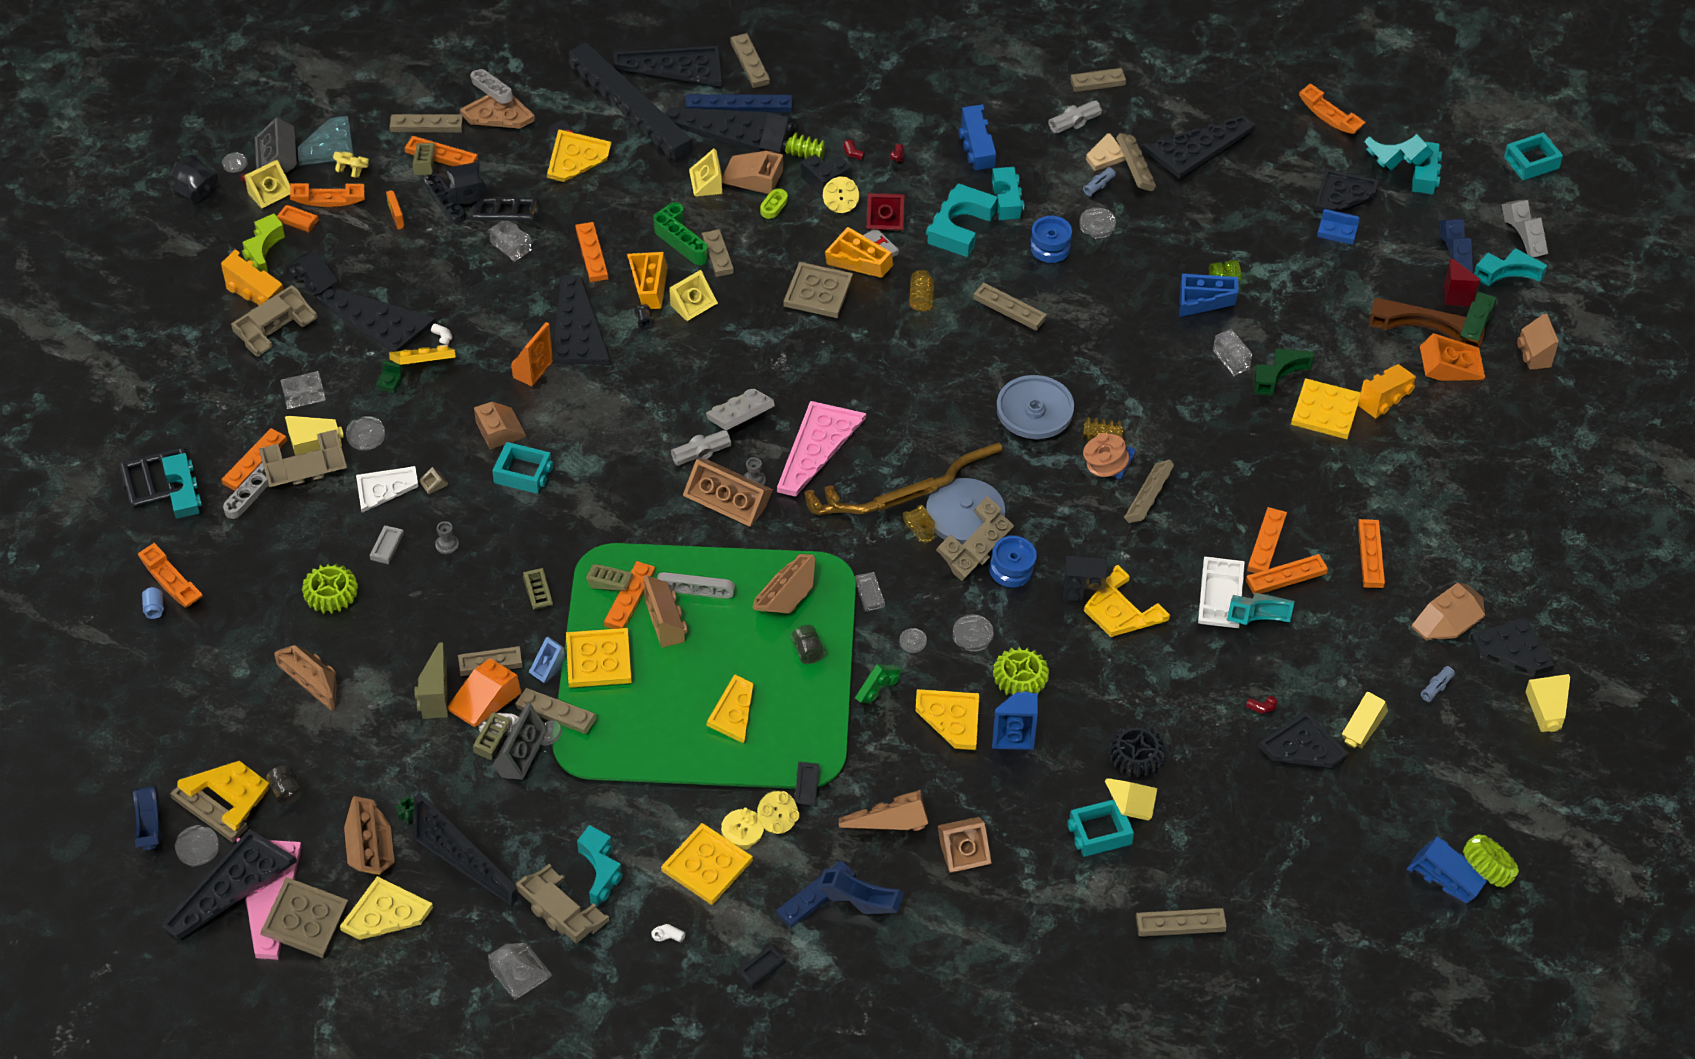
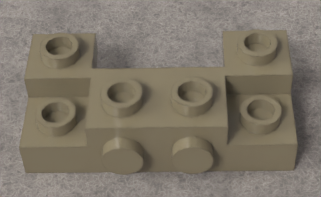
[231,285,317,357]
[259,429,347,487]
[936,496,1014,581]
[516,864,609,944]

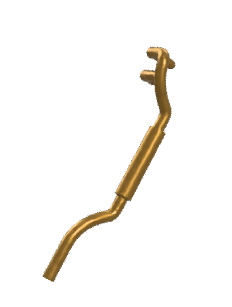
[805,442,1002,515]

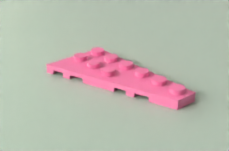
[777,401,866,496]
[236,838,302,960]

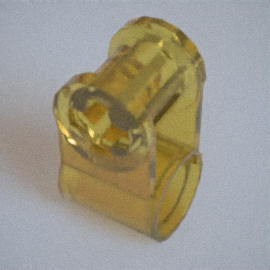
[903,505,935,543]

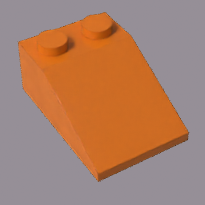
[511,322,553,386]
[1420,333,1485,381]
[447,658,521,727]

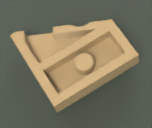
[1086,133,1126,171]

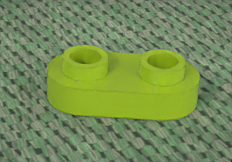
[760,189,787,219]

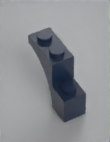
[1440,219,1473,273]
[133,785,162,850]
[817,868,904,914]

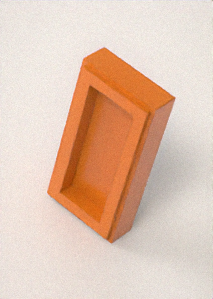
[386,190,404,229]
[277,205,319,232]

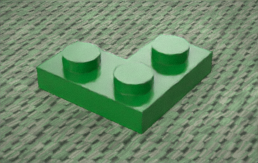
[855,664,903,703]

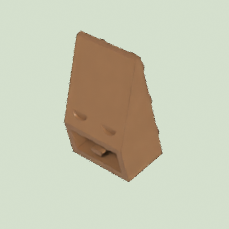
[722,151,783,194]

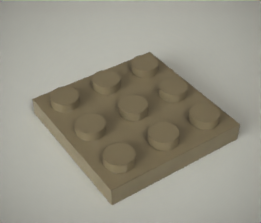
[784,262,853,318]
[260,877,348,958]

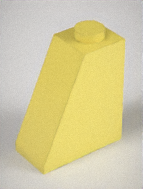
[285,416,344,455]
[1525,674,1570,732]
[1342,691,1388,749]

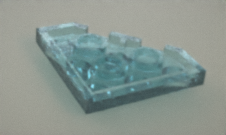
[297,116,354,165]

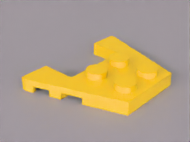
[1084,565,1170,637]
[177,761,269,832]

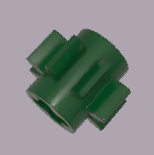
[395,796,414,824]

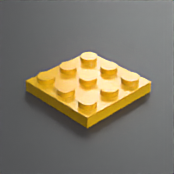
[1291,378,1361,439]
[566,628,631,688]
[661,823,753,905]

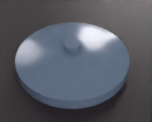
[997,375,1074,439]
[926,478,1005,545]

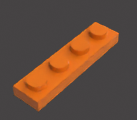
[405,136,478,166]
[575,222,608,282]
[221,428,287,491]
[1247,507,1287,573]
[1358,519,1385,588]
[1246,554,1328,594]
[604,561,655,629]

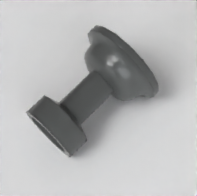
[744,457,766,485]
[435,521,459,554]

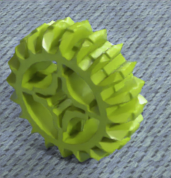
[302,563,358,614]
[993,646,1049,696]
[1463,834,1519,887]

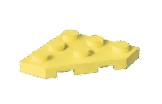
[340,876,433,940]

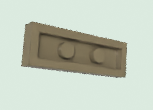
[1070,68,1126,92]
[702,229,733,277]
[458,646,523,676]

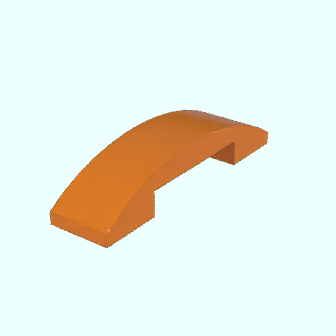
[1299,83,1366,134]
[290,184,364,207]
[138,543,203,607]

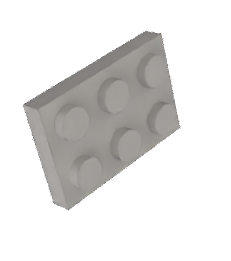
[706,389,775,430]

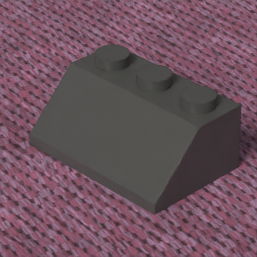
[255,117,297,174]
[493,703,548,780]

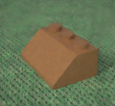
[643,575,687,648]

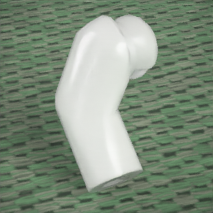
[431,324,452,345]
[652,924,685,942]

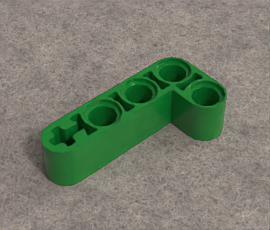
[653,202,708,265]

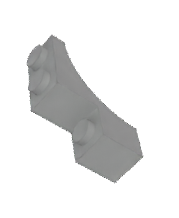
[1502,200,1548,257]

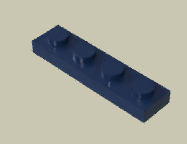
[776,860,856,928]

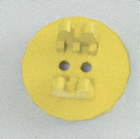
[333,151,369,178]
[823,177,859,213]
[758,791,799,834]
[722,808,764,850]

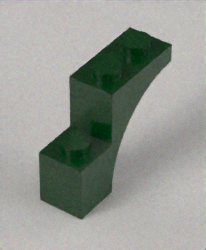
[1460,292,1496,343]
[1254,349,1314,395]

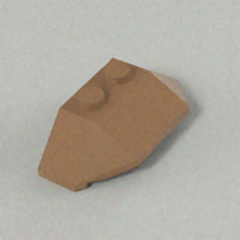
[753,554,815,613]
[1411,583,1485,640]
[274,645,337,711]
[344,796,394,875]

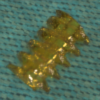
[909,270,934,311]
[1082,417,1123,441]

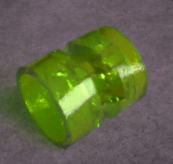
[1209,260,1241,283]

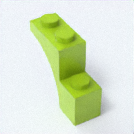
[242,214,285,273]

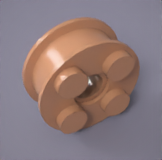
[1083,433,1129,477]

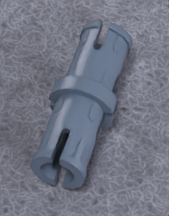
[1083,167,1116,196]
[1421,666,1455,702]

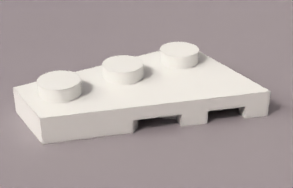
[356,466,418,513]

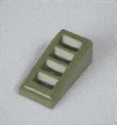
[413,143,435,175]
[586,564,633,591]
[523,568,553,610]
[473,712,511,760]

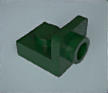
[376,361,403,394]

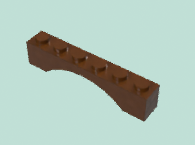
[1368,297,1486,350]

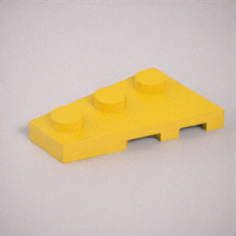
[389,345,455,365]
[706,675,753,744]

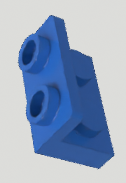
[1317,209,1360,245]

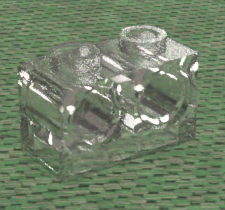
[489,221,531,261]
[1213,329,1252,375]
[280,371,325,409]

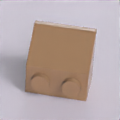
[1517,314,1559,370]
[474,402,526,449]
[938,817,991,872]

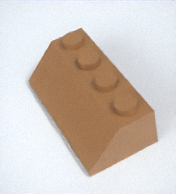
[683,459,773,527]

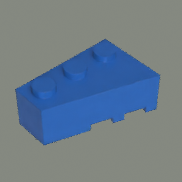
[959,104,996,171]
[1179,274,1238,317]
[1407,836,1487,904]

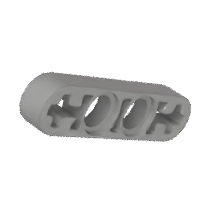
[471,69,513,103]
[223,463,269,519]
[657,572,735,598]

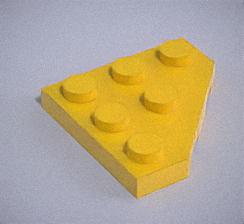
[547,130,611,182]
[916,689,979,750]

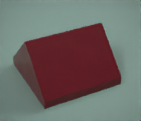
[867,193,904,231]
[1444,258,1481,306]

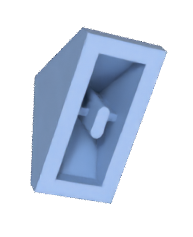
[529,637,565,683]

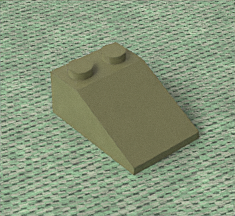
[415,642,448,719]

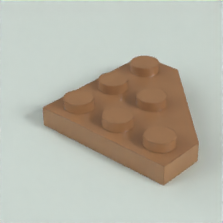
[460,95,535,128]

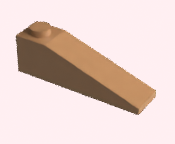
[839,790,928,831]

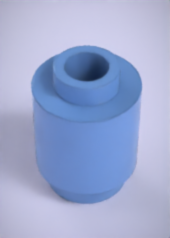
[142,587,164,619]

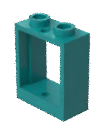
[1504,132,1563,180]
[492,442,553,494]
[1067,800,1134,857]

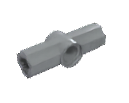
[1049,101,1102,134]
[671,430,731,465]

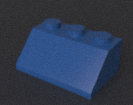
[992,692,1038,750]

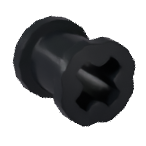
[634,304,654,329]

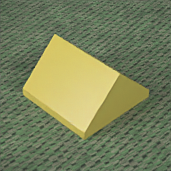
[689,149,722,196]
[244,160,290,208]
[670,270,717,321]
[1105,778,1157,821]

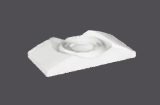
[1198,557,1244,628]

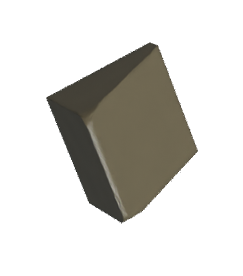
[418,467,449,494]

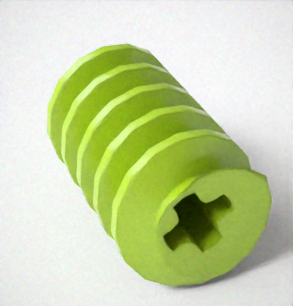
[786,133,825,160]

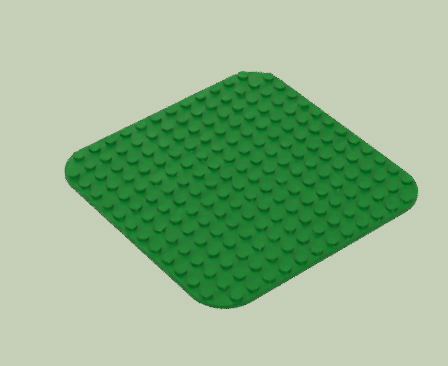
[553,543,856,789]

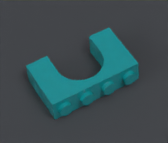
[926,183,998,257]

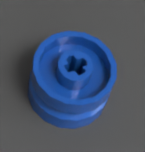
[1030,216,1072,263]
[989,536,1037,588]

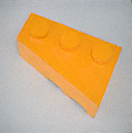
[825,227,893,278]
[221,249,284,306]
[627,252,668,309]
[1358,364,1416,419]

